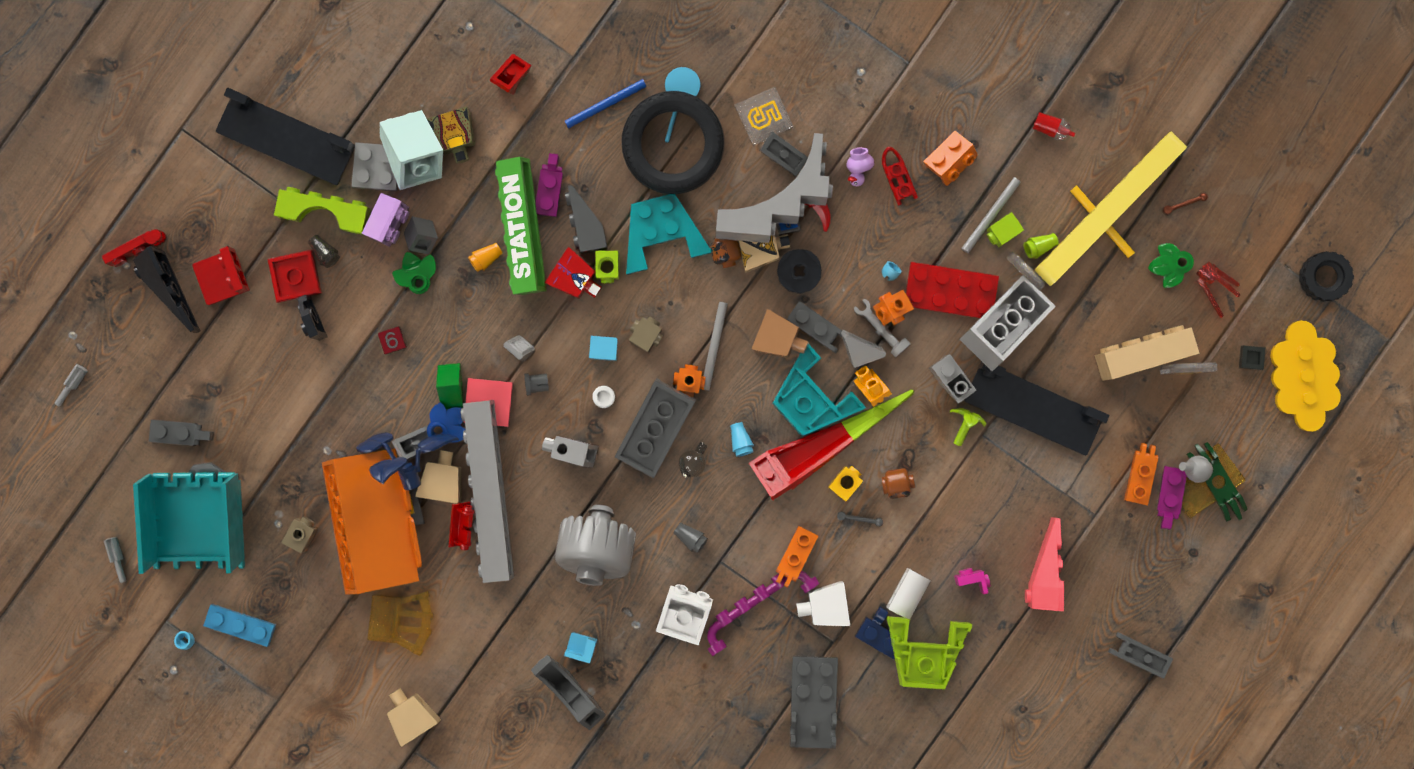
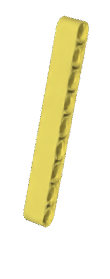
[1034,131,1187,286]

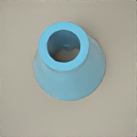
[730,422,754,457]

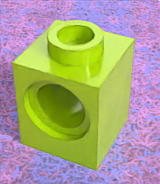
[986,212,1024,248]
[595,251,619,284]

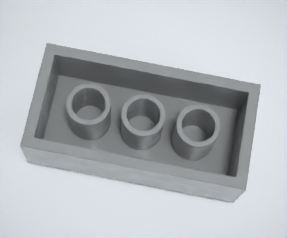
[959,275,1056,371]

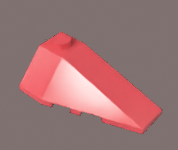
[1025,517,1064,611]

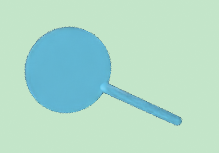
[665,67,700,143]

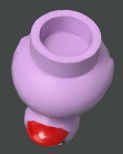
[846,147,874,187]

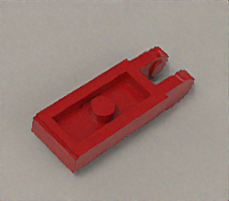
[102,229,166,267]

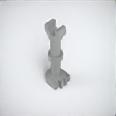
[854,299,911,358]

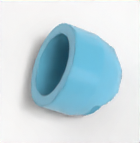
[882,261,902,281]
[174,631,195,650]

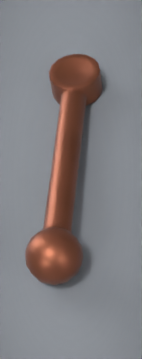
[1163,193,1208,215]

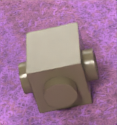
[629,316,664,353]
[281,517,319,553]

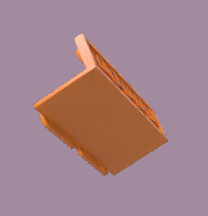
[322,448,422,594]

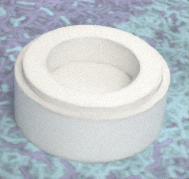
[593,386,615,408]

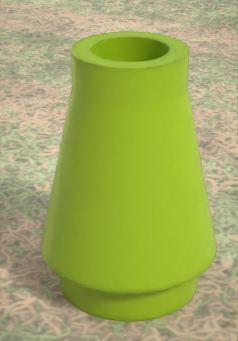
[1023,233,1059,259]

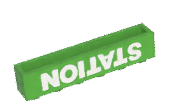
[495,157,547,295]

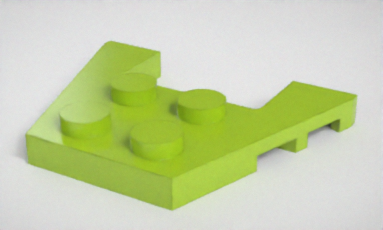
[887,616,972,689]

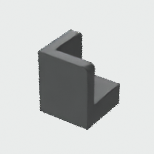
[404,216,438,255]

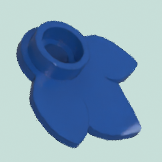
[427,402,466,443]

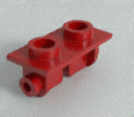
[449,501,474,550]

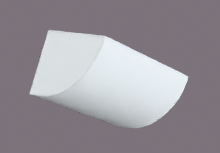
[886,568,931,619]

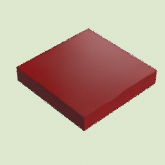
[267,250,322,303]

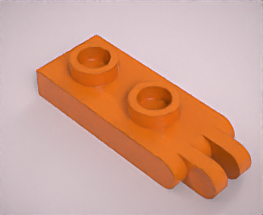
[1124,443,1158,505]
[776,526,818,588]

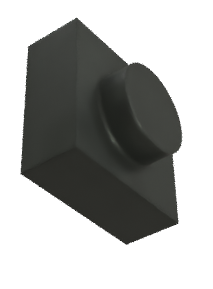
[1239,345,1266,370]

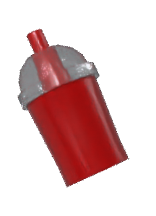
[1033,112,1075,140]

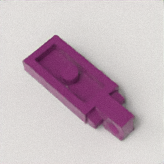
[536,153,563,217]
[1156,466,1187,530]

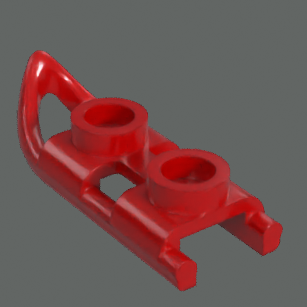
[882,147,918,206]

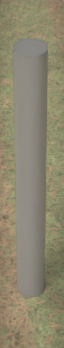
[961,177,1021,254]
[704,302,728,391]

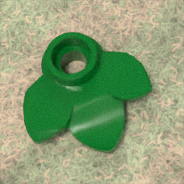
[1148,243,1194,288]
[392,252,436,294]

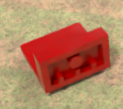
[192,246,250,305]

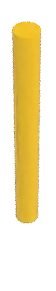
[1070,185,1135,258]

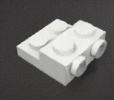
[656,584,713,645]

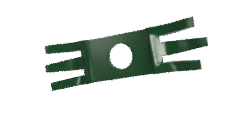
[1186,442,1248,522]

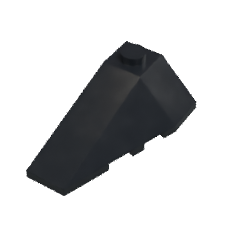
[133,246,200,333]

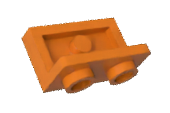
[923,131,978,186]

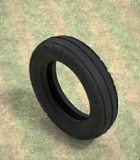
[621,91,724,194]

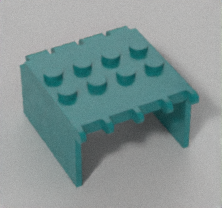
[133,472,245,574]

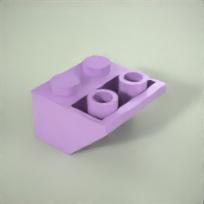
[362,193,409,247]

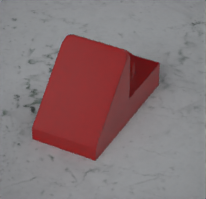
[490,54,532,95]

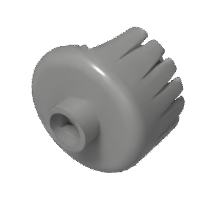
[555,505,636,586]

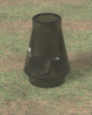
[308,235,340,268]

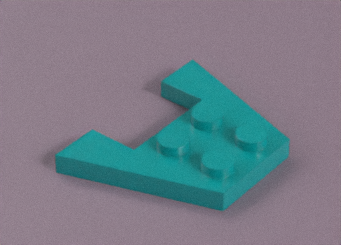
[626,194,712,275]
[772,343,866,436]

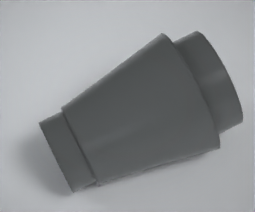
[673,523,708,553]

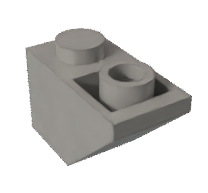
[929,354,976,404]

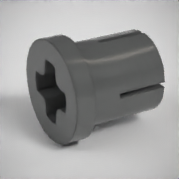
[524,373,549,396]

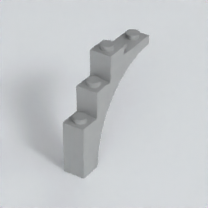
[715,133,833,243]

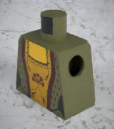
[427,107,475,164]

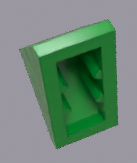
[436,363,464,409]

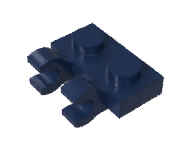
[855,607,895,659]

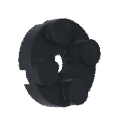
[777,249,822,294]

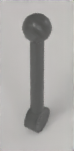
[837,511,883,527]

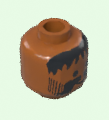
[710,238,742,268]
[882,468,915,499]

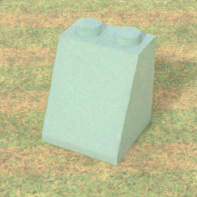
[380,110,443,190]

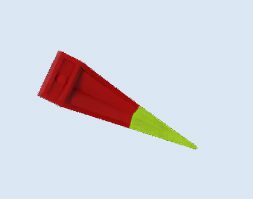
[749,390,914,500]

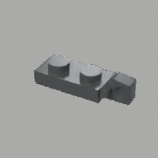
[149,420,214,446]

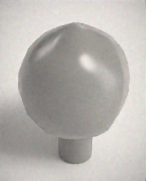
[1179,456,1213,483]

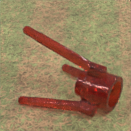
[1196,261,1240,318]

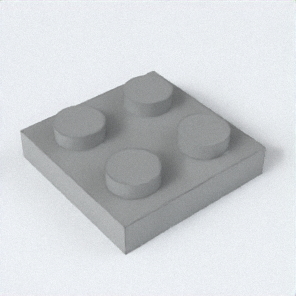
[351,143,398,191]

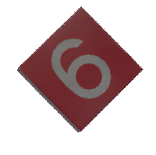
[378,326,407,355]

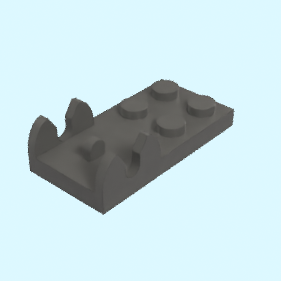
[615,378,696,478]
[790,656,838,749]

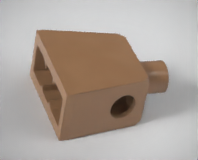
[752,309,809,358]

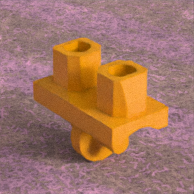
[854,366,892,407]

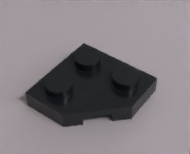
[297,295,328,341]

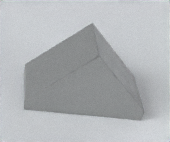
[841,330,886,368]
[392,425,428,461]

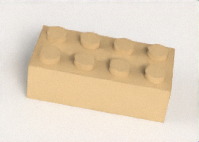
[1095,325,1200,381]

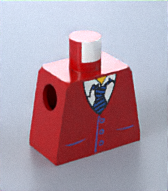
[545,247,602,299]

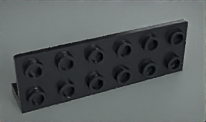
[216,87,355,185]
[964,361,1110,456]

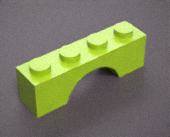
[274,187,371,235]

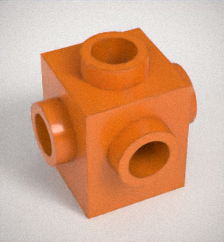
[873,290,914,326]
[673,364,706,397]

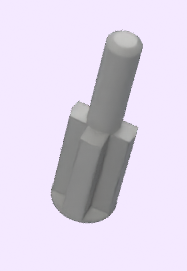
[55,364,88,406]
[104,537,126,583]

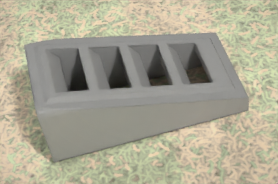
[503,335,535,362]

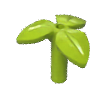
[950,408,987,446]

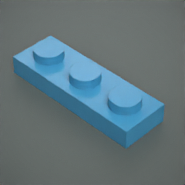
[203,604,276,647]

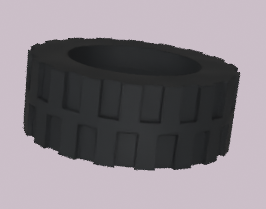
[1299,251,1354,302]

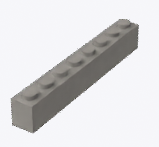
[461,400,514,583]

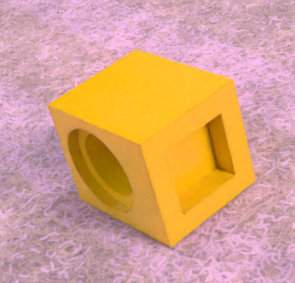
[827,466,863,502]

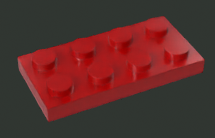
[905,262,999,319]

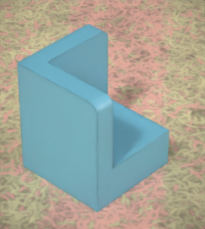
[589,336,618,361]
[564,632,597,663]

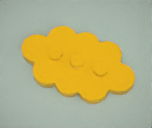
[1270,320,1341,432]

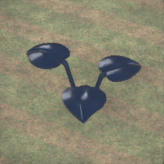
[356,432,459,490]

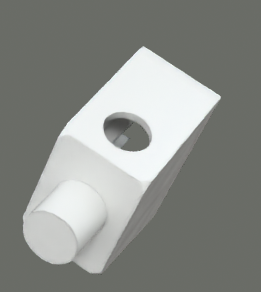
[796,581,850,626]

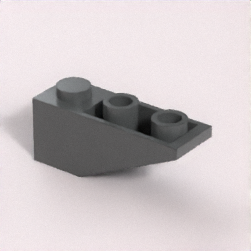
[565,185,608,254]

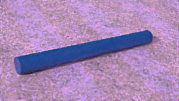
[565,79,647,129]

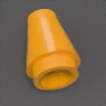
[468,243,503,272]

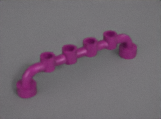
[707,571,820,656]

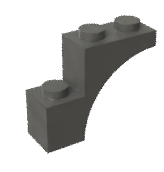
[531,654,606,730]

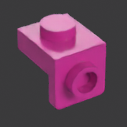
[954,568,991,594]

